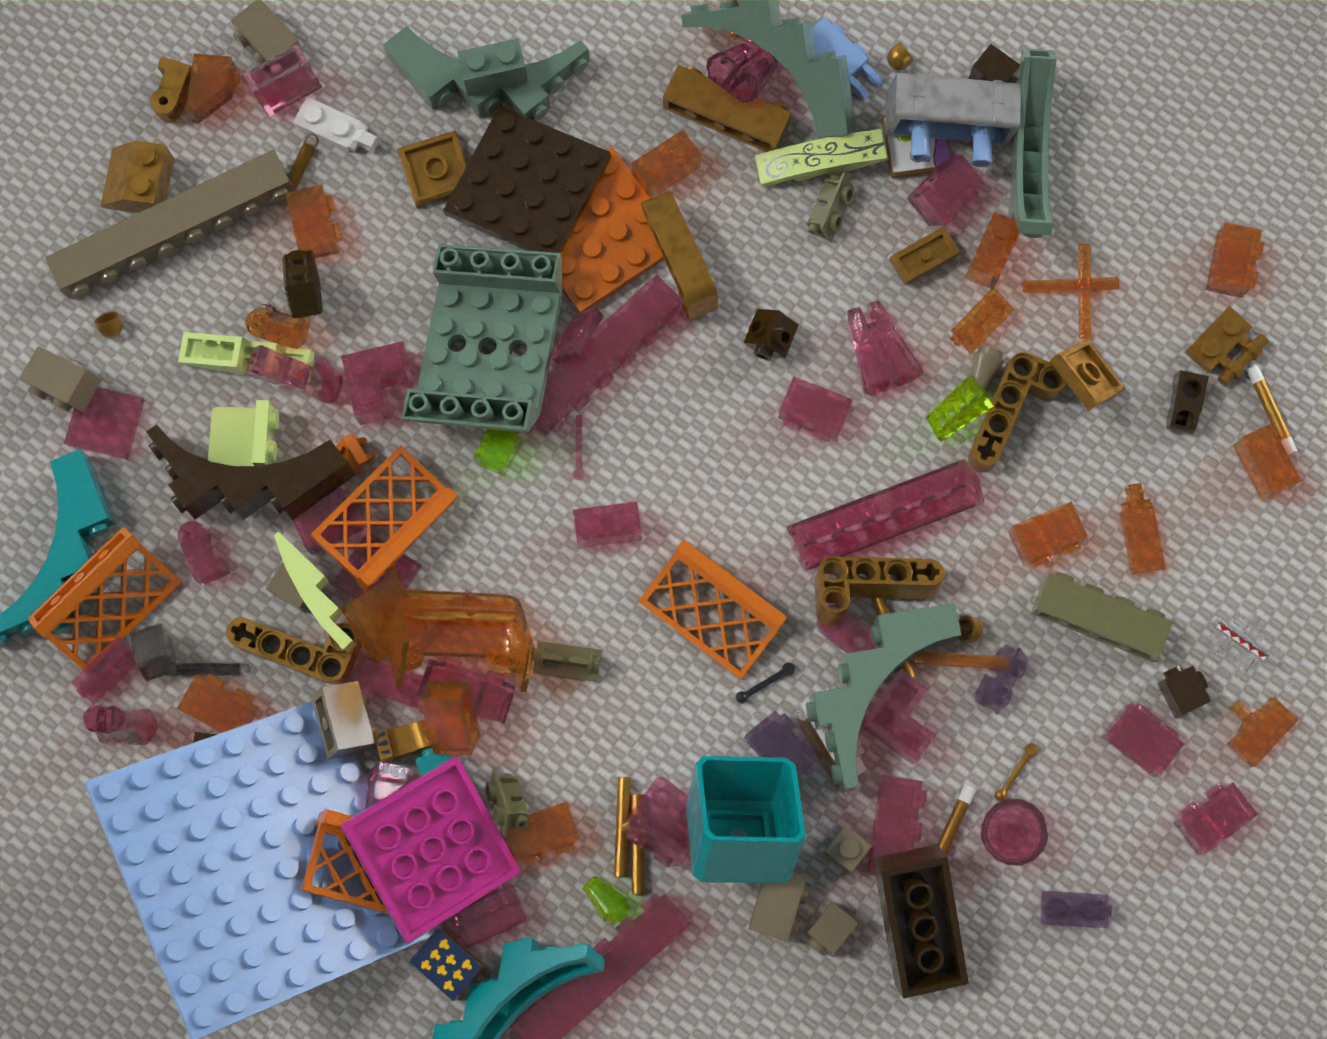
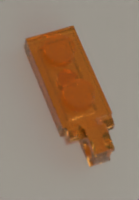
[1119,483,1166,575]

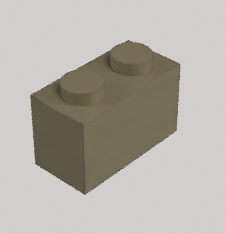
[231,0,304,76]
[19,346,102,413]
[311,681,375,760]
[748,872,810,942]

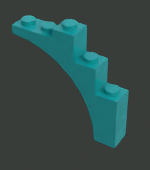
[0,449,116,646]
[432,938,605,1039]

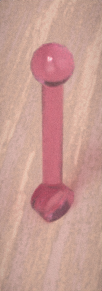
[573,415,585,480]

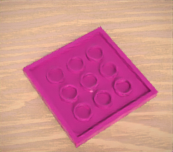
[340,756,521,943]

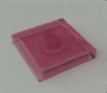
[64,387,145,460]

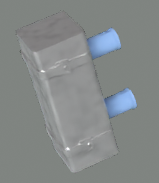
[885,73,1021,167]

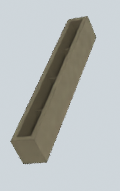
[45,149,295,299]

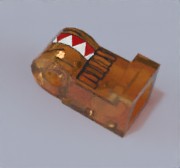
[245,304,311,349]

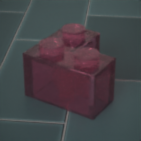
[341,341,415,425]
[861,669,936,765]

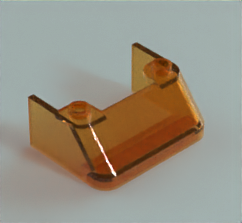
[389,590,535,692]

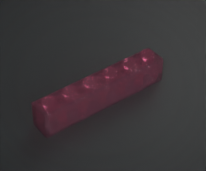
[534,274,683,436]
[786,459,985,572]
[511,893,691,1039]

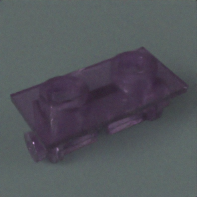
[974,644,1028,715]
[1041,890,1112,929]

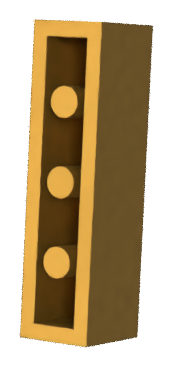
[663,65,792,152]

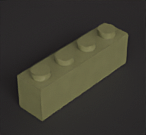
[1031,572,1173,662]

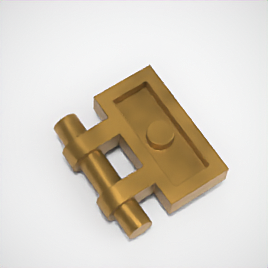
[1184,306,1269,386]

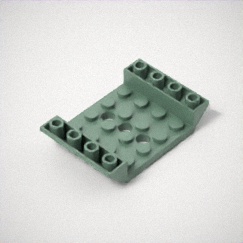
[401,244,562,433]

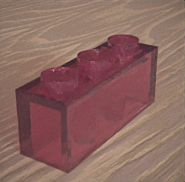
[867,775,927,877]

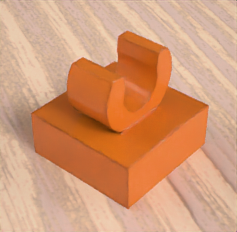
[336,433,376,475]

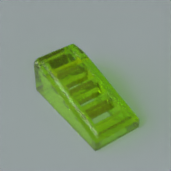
[926,374,994,442]

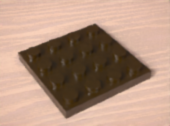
[443,106,611,254]

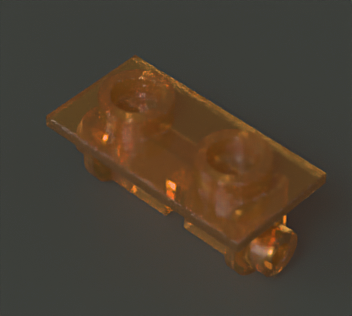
[950,287,1014,354]

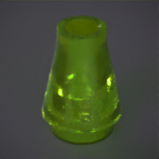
[582,876,631,926]

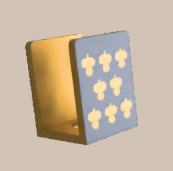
[410,929,486,1001]

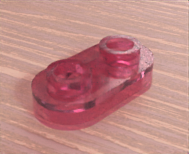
[816,605,875,653]

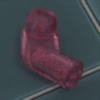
[313,357,343,404]

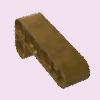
[641,191,718,321]
[968,352,1067,472]
[814,556,945,626]
[226,617,363,685]

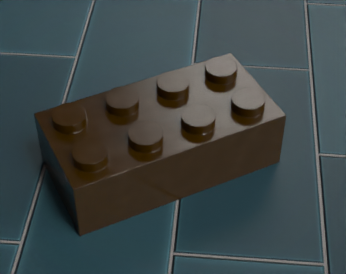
[872,844,969,999]

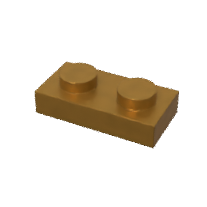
[889,226,960,286]

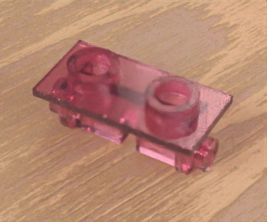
[71,636,142,705]

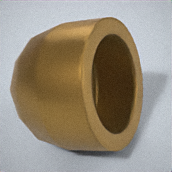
[887,42,913,70]
[94,311,123,339]
[958,616,984,643]

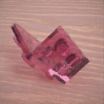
[621,777,689,868]

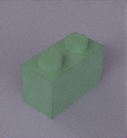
[457,38,528,95]

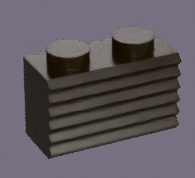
[282,250,323,319]

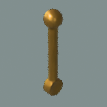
[994,743,1038,802]

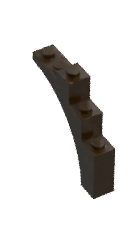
[146,424,356,521]

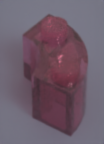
[417,656,517,724]

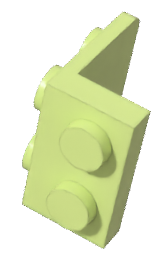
[208,400,279,466]

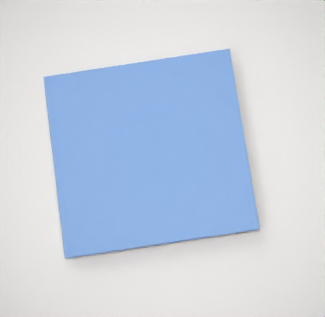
[84,701,435,1039]

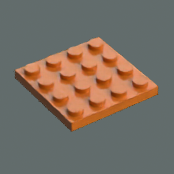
[561,147,664,316]

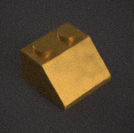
[100,141,175,213]

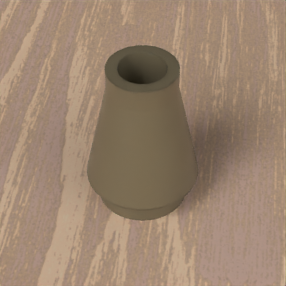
[968,345,1004,395]

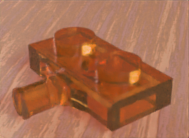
[1227,697,1298,767]

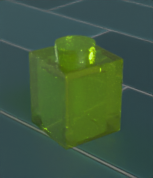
[474,429,521,477]

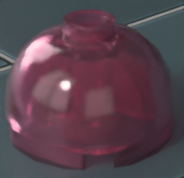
[980,799,1048,866]

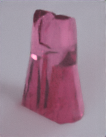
[706,39,781,104]
[847,300,923,395]
[83,705,158,745]

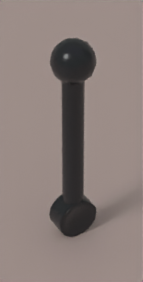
[735,662,795,704]

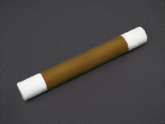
[1246,365,1298,456]
[937,784,976,855]

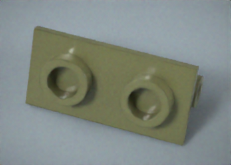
[807,173,854,242]
[533,641,602,682]
[486,767,530,838]

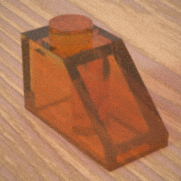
[186,53,240,124]

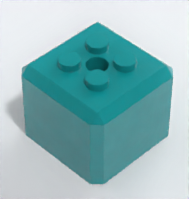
[686,756,806,884]

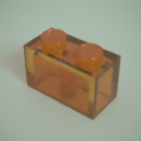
[631,130,701,198]
[285,185,343,258]
[965,211,1019,290]
[1205,222,1264,298]
[1233,424,1302,502]
[1008,501,1088,568]
[177,673,260,733]
[419,681,481,755]
[508,801,581,866]

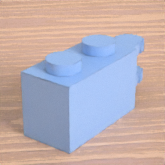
[812,17,883,101]

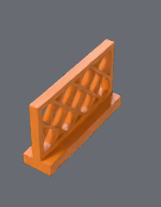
[310,445,458,592]
[28,526,182,674]
[638,539,789,680]
[301,809,389,915]

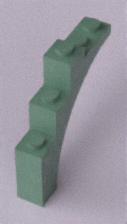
[681,0,856,138]
[383,26,590,121]
[1008,48,1057,238]
[806,603,961,793]

